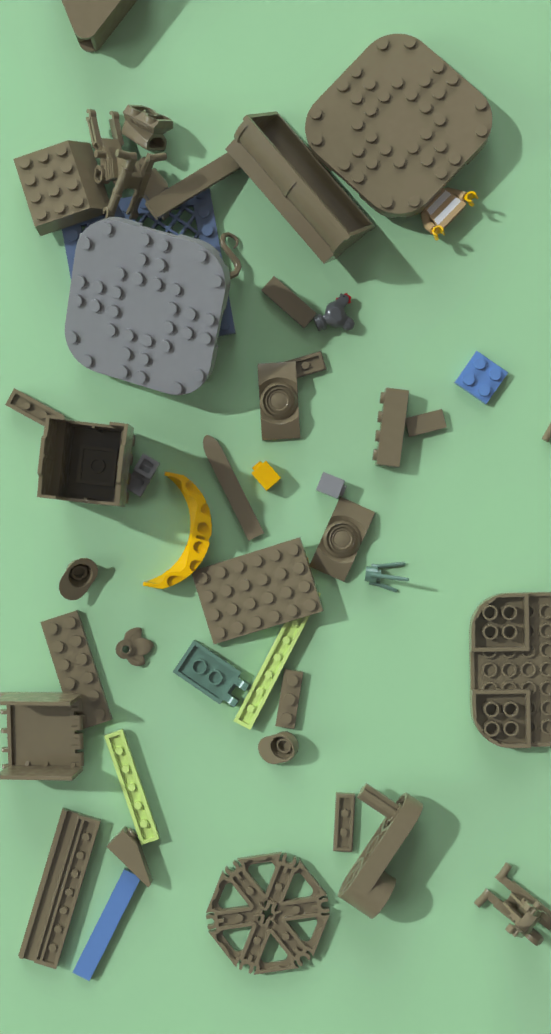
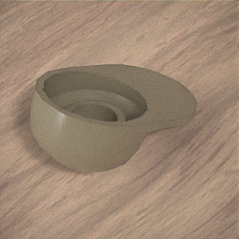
[258,731,299,764]

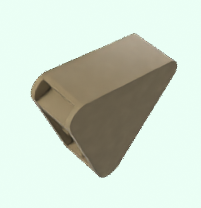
[62,0,137,52]

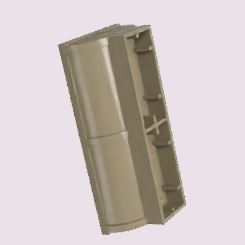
[225,111,376,264]

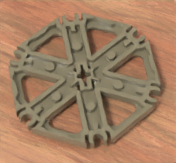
[206,852,330,975]

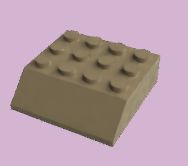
[13,140,109,236]

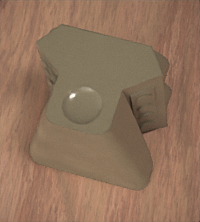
[121,105,173,151]

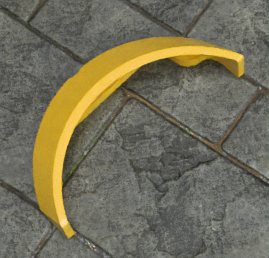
[143,472,212,589]

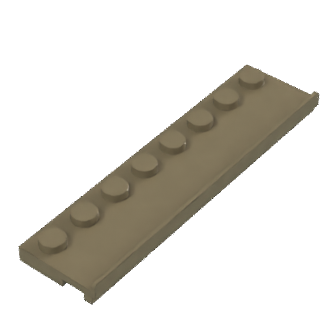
[18,808,101,969]

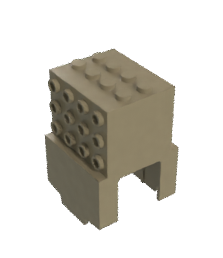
[37,415,135,507]

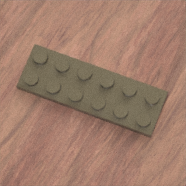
[40,610,112,731]

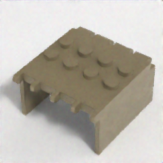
[0,692,84,781]

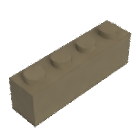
[372,388,409,468]

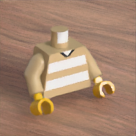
[420,187,479,241]

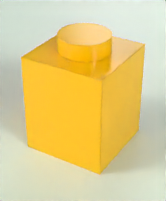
[251,461,281,491]

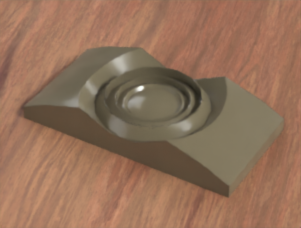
[258,361,300,440]
[309,497,375,582]

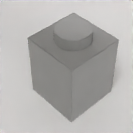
[316,472,346,499]

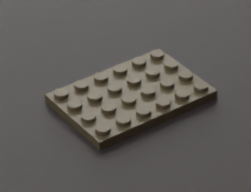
[192,537,324,644]

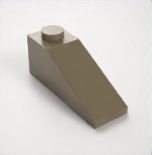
[107,826,153,887]

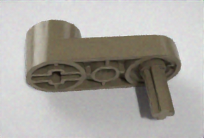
[338,783,423,919]

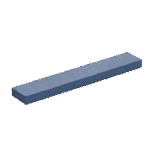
[72,868,140,981]

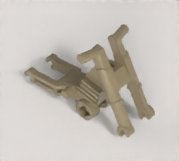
[86,109,167,220]
[474,862,551,946]

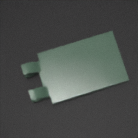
[173,640,250,707]

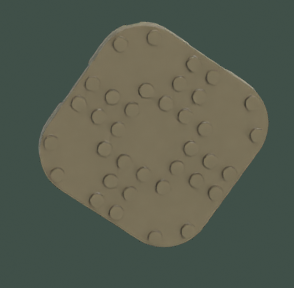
[305,34,492,219]
[469,592,551,748]

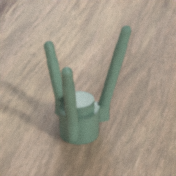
[365,562,409,592]

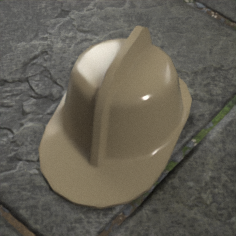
[59,558,98,600]

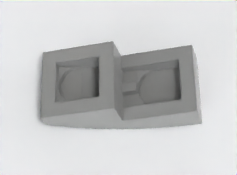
[127,453,160,497]

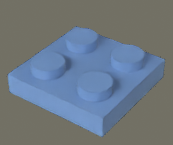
[454,351,508,404]

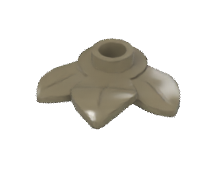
[115,627,154,666]

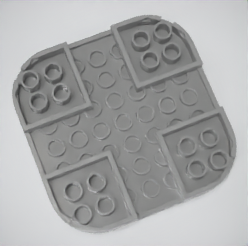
[65,217,230,395]

